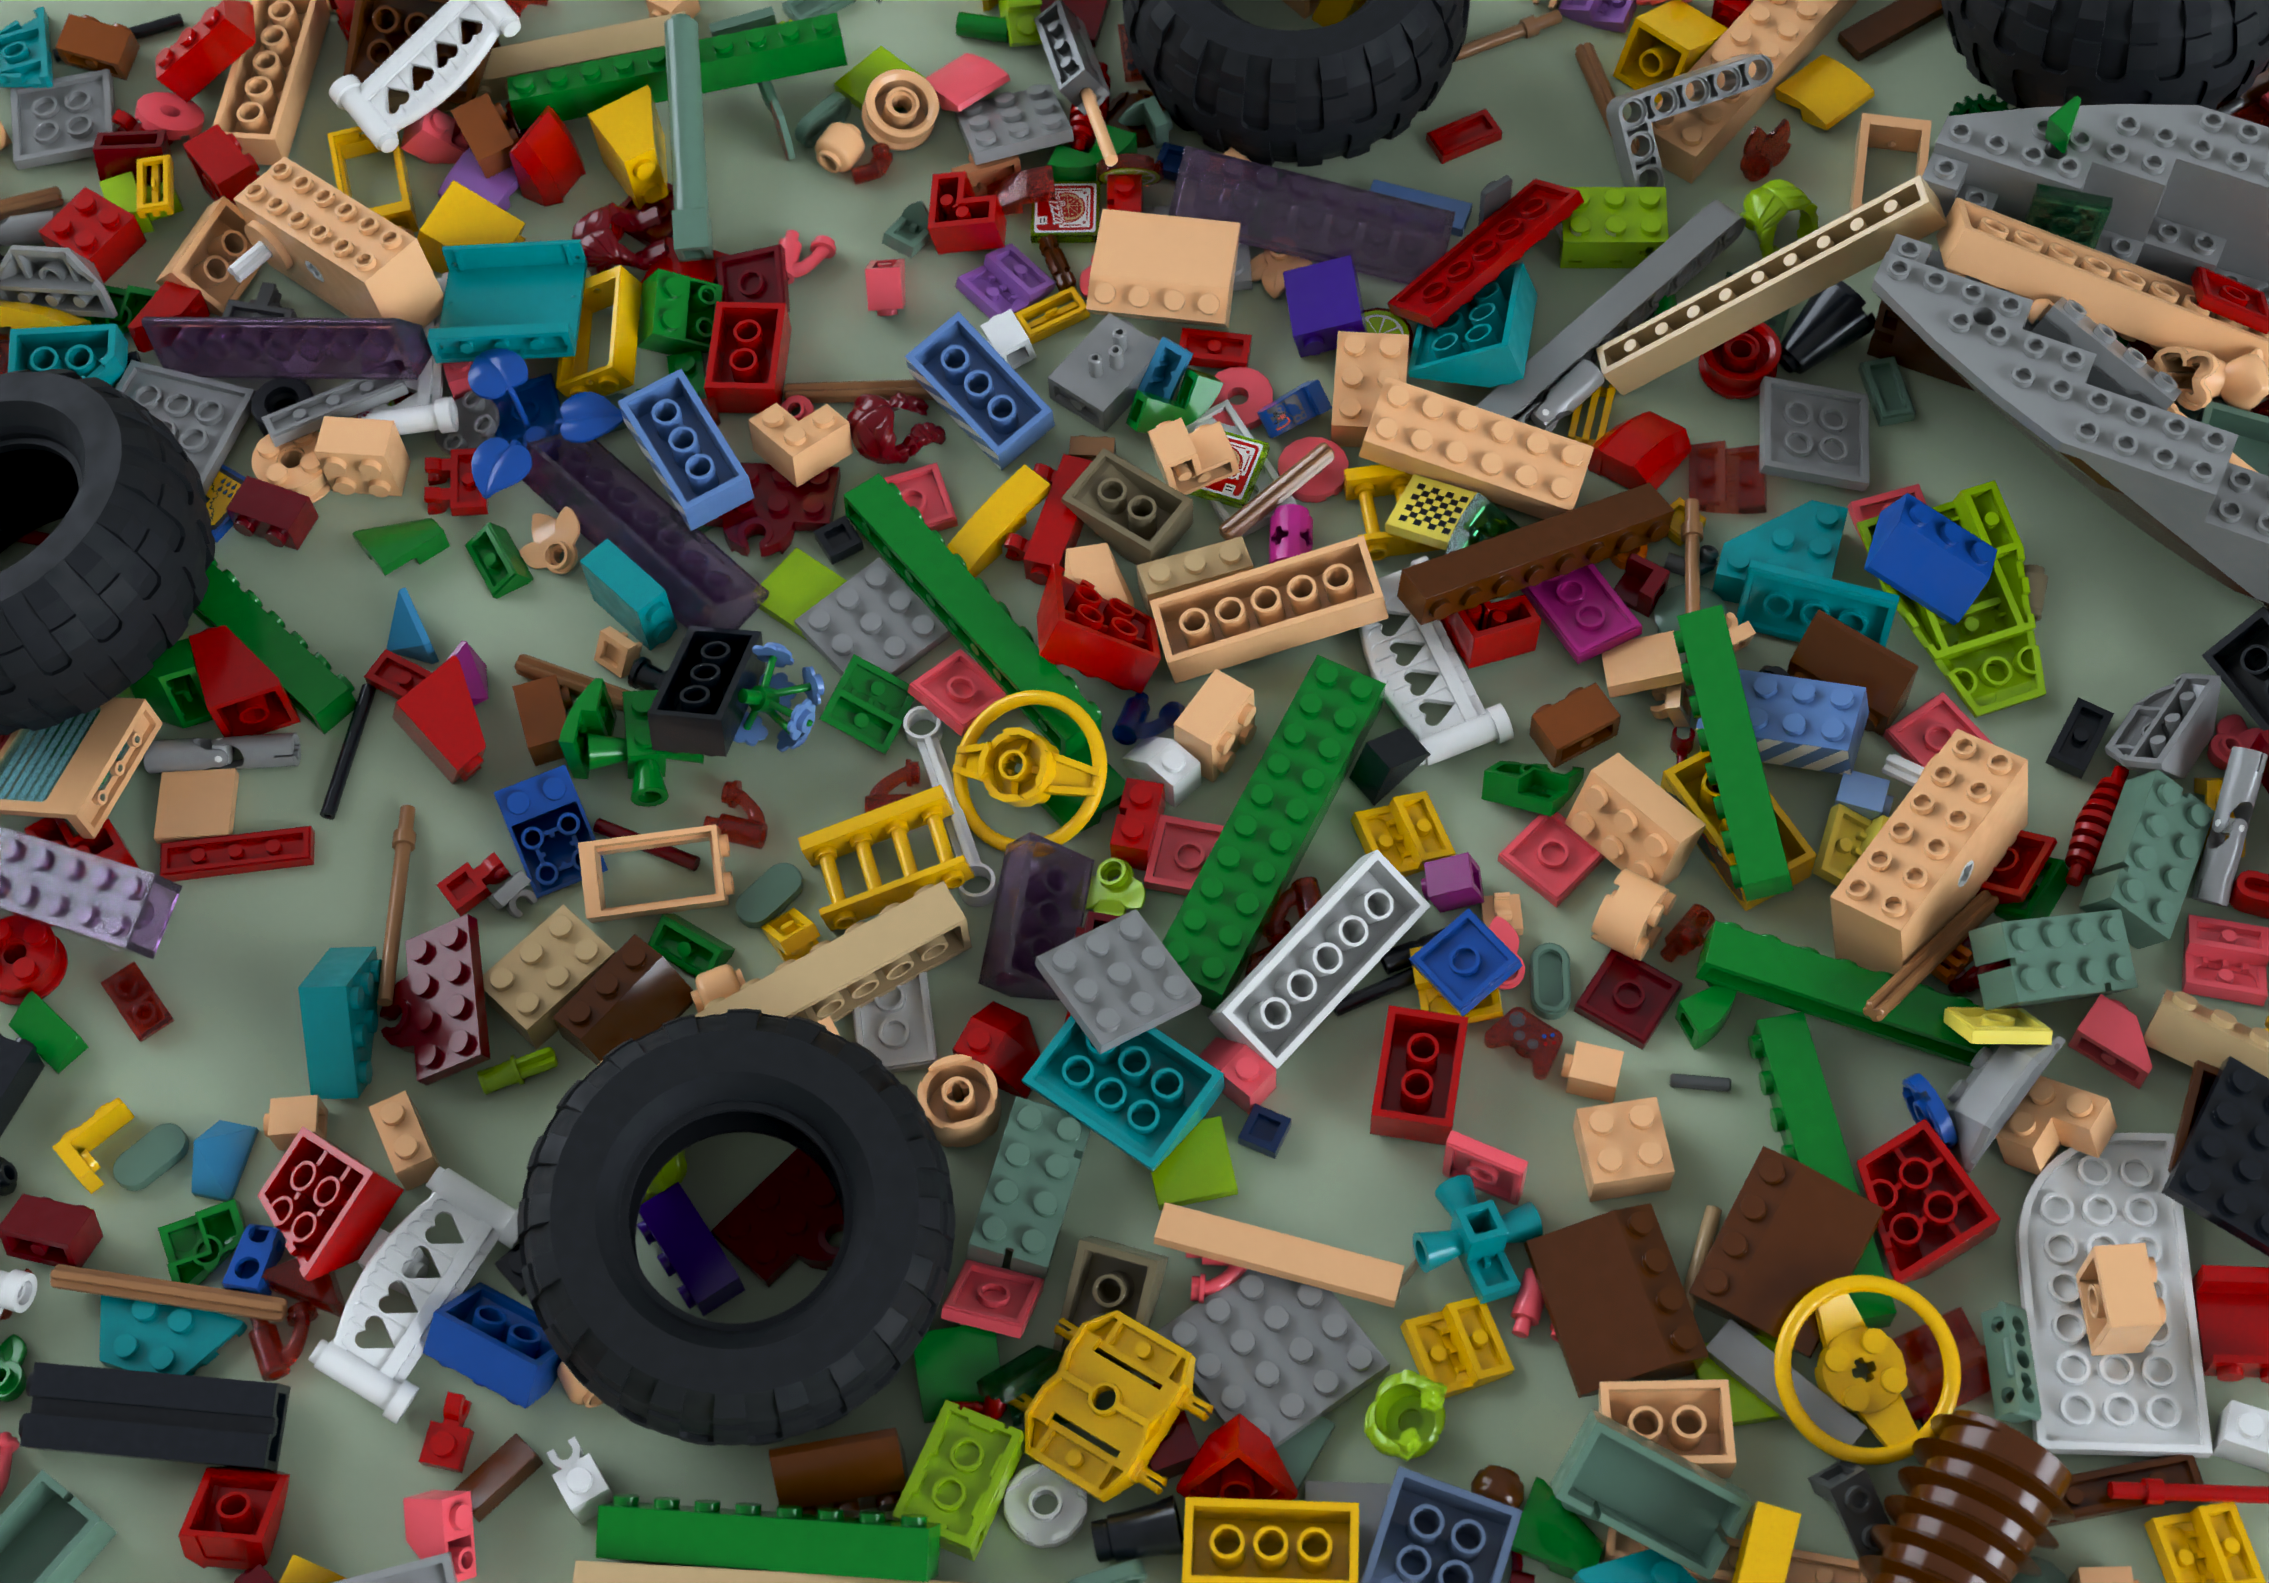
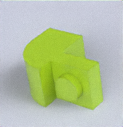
[998,0,1042,47]
[99,171,184,233]

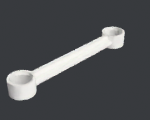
[903,706,997,907]

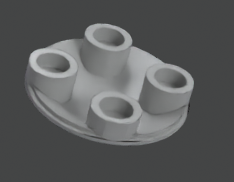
[435,390,499,455]

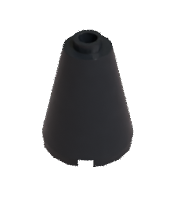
[1779,281,1876,374]

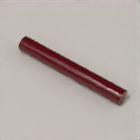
[593,818,701,871]

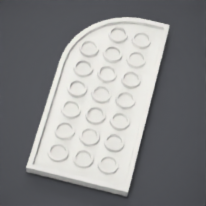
[2016,1133,2213,1458]

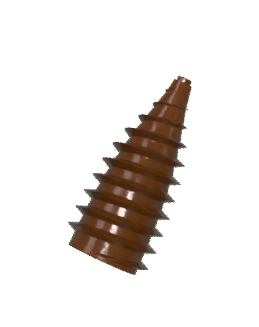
[1858,1410,2075,1583]

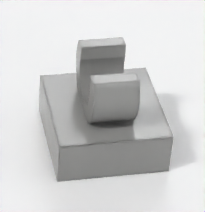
[487,870,538,918]

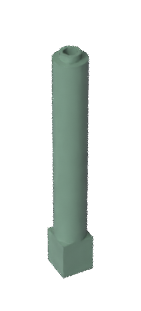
[664,14,714,262]

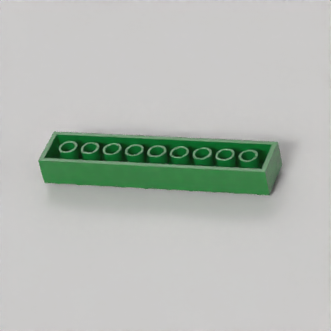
[1162,655,1386,1010]

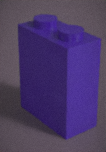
[1283,255,1367,358]

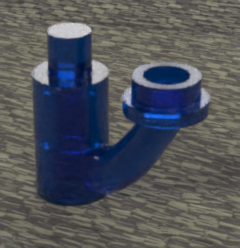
[1112,692,1185,745]

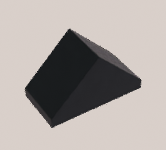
[1349,726,1431,806]

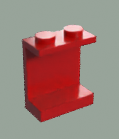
[2192,1265,2269,1383]

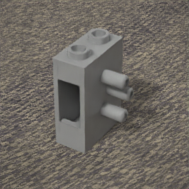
[1048,313,1160,432]

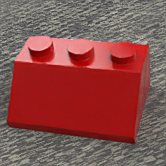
[155,0,256,102]

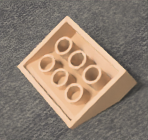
[1086,209,1241,328]

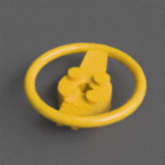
[952,690,1107,855]
[1774,1275,1961,1465]

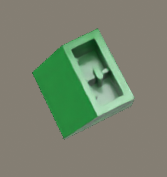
[637,268,723,355]
[129,638,214,729]

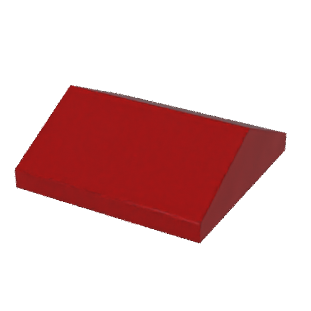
[1975,830,2057,904]

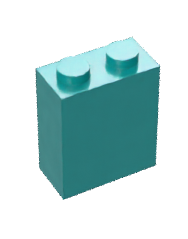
[580,538,678,651]

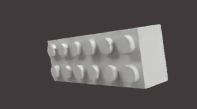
[1207,849,1431,1070]

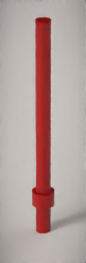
[2107,1478,2269,1505]

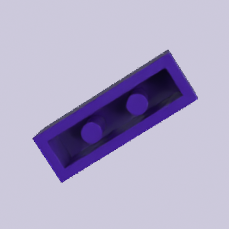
[637,1182,745,1317]

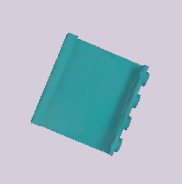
[427,239,587,363]

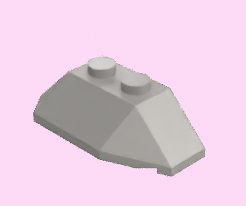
[0,245,118,318]
[2105,673,2221,779]
[1946,1036,2066,1173]

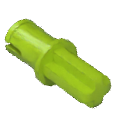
[477,1047,558,1095]

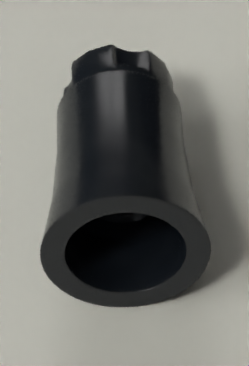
[1091,1495,1184,1562]

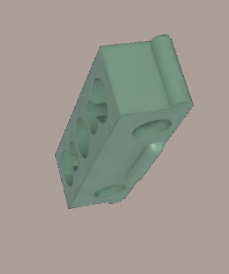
[1981,1301,2042,1424]

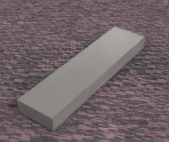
[262,364,409,447]
[1706,1318,1867,1462]

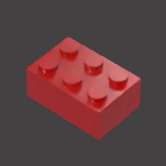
[704,302,792,413]
[1370,1005,1469,1145]

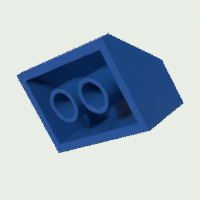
[1864,493,1997,625]
[423,1282,562,1408]

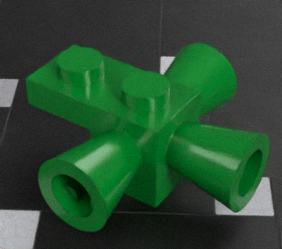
[587,690,704,807]

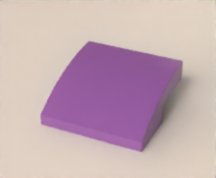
[1558,0,1638,33]
[437,147,520,211]
[956,243,1056,319]

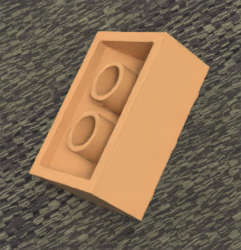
[156,196,262,317]
[1599,1379,1736,1478]

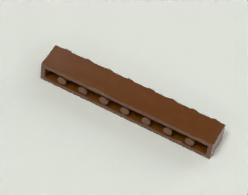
[1397,483,1674,625]

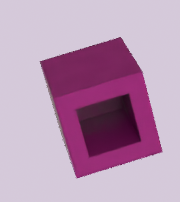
[1421,852,1484,913]

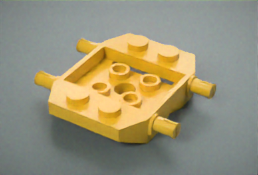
[1008,1310,1214,1503]

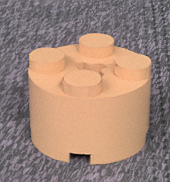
[1591,868,1677,961]
[917,1054,1002,1147]

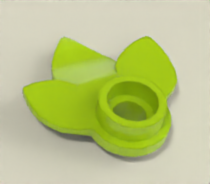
[1071,858,1146,916]

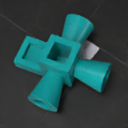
[1413,1175,1543,1304]

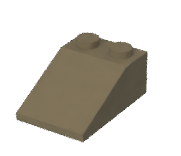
[1061,448,1193,565]
[1050,1236,1169,1374]

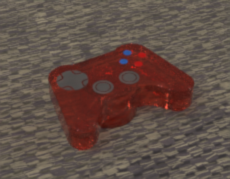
[1484,1007,1563,1080]

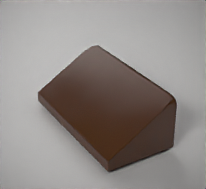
[453,1433,544,1522]

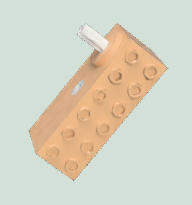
[227,156,444,349]
[1830,728,2028,975]

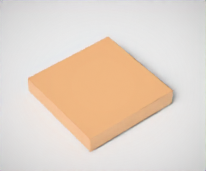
[1601,630,1685,698]
[153,768,239,844]

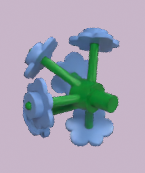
[733,642,825,752]

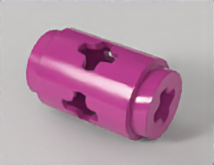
[1269,504,1313,564]

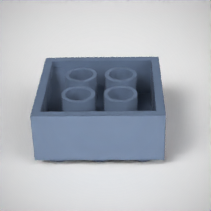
[1361,1466,1523,1583]

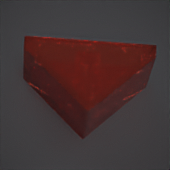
[262,1258,346,1318]

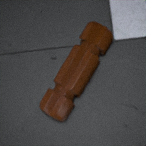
[1039,234,1077,292]

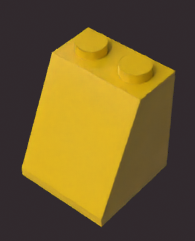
[1613,0,1728,104]
[588,85,669,210]
[417,180,526,274]

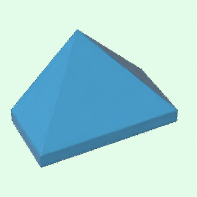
[1133,337,1193,400]
[386,587,439,664]
[191,1120,259,1202]

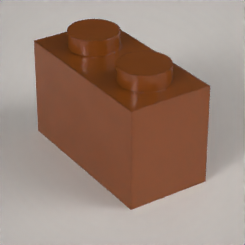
[55,14,140,80]
[450,93,520,179]
[512,674,573,766]
[1529,682,1621,768]

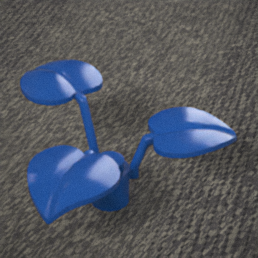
[468,348,624,499]

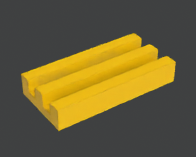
[136,154,174,219]
[1014,286,1091,344]
[1567,384,1616,446]

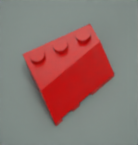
[1037,563,1161,694]
[1856,1118,2001,1284]
[257,1126,404,1281]

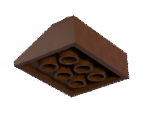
[343,0,493,105]
[1689,1146,1884,1359]
[1524,1203,1709,1398]

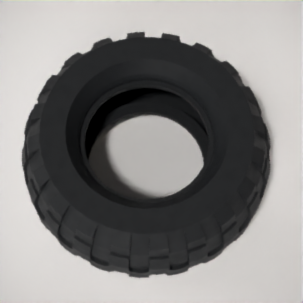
[1123,0,1470,167]
[1941,0,2269,110]
[0,369,215,735]
[517,1008,956,1446]

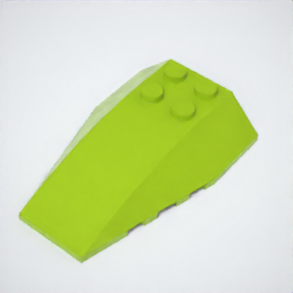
[1856,480,2046,718]

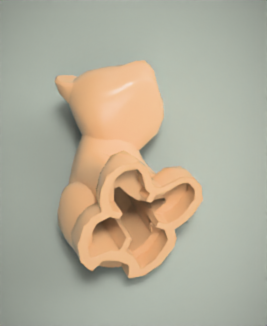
[2153,347,2269,411]

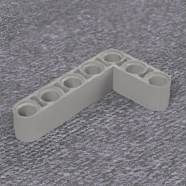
[1606,54,1774,187]

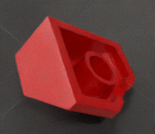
[952,1001,1041,1099]
[1176,1413,1298,1501]

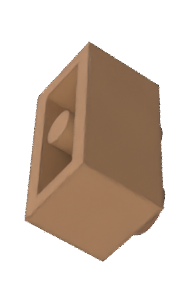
[1069,435,1116,461]

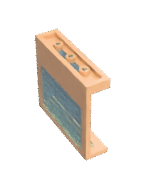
[0,697,163,839]

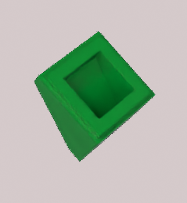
[2045,96,2082,154]

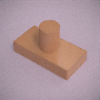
[951,153,1023,197]

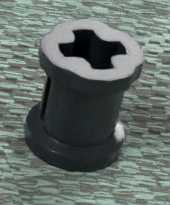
[628,657,668,690]

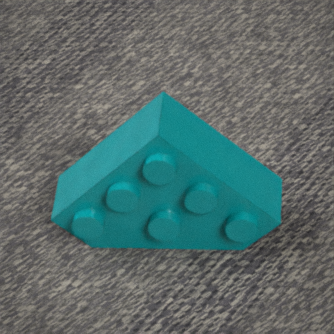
[8,324,128,386]
[1712,500,1849,604]
[298,947,382,1099]

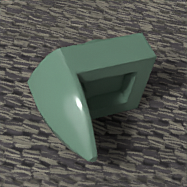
[1118,96,1173,149]
[882,201,930,258]

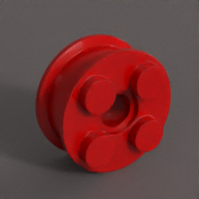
[1698,323,1781,399]
[0,914,68,1006]

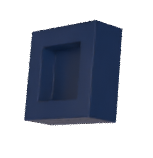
[1153,142,1196,184]
[1238,1104,1292,1159]

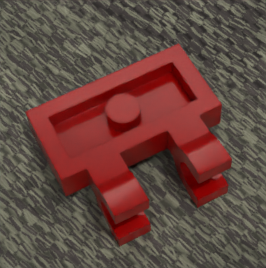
[424,448,488,516]

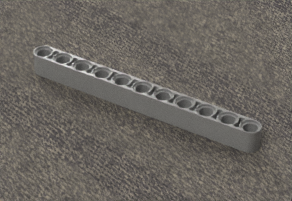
[1476,200,1746,423]

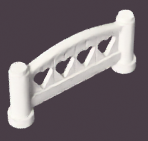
[329,0,521,153]
[361,272,459,436]
[1359,556,1514,766]
[308,1166,519,1424]

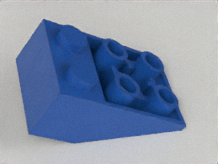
[493,764,608,898]

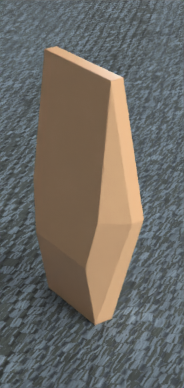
[1064,543,1134,607]

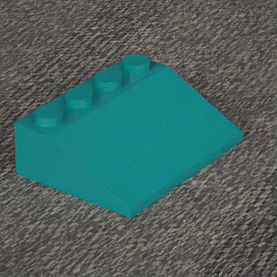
[1407,262,1538,387]
[1022,1015,1225,1172]

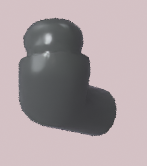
[1664,545,1719,577]

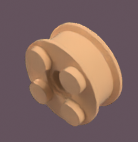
[861,69,939,151]
[251,431,331,503]

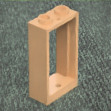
[1849,113,1932,212]
[578,824,735,923]

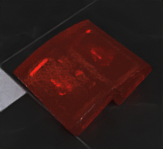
[1689,441,1767,514]
[1892,1307,1991,1417]

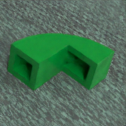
[1047,124,1138,186]
[1126,368,1224,434]
[1675,950,1737,1050]

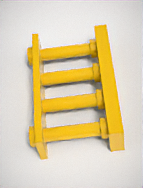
[1344,464,1504,561]
[798,785,975,931]

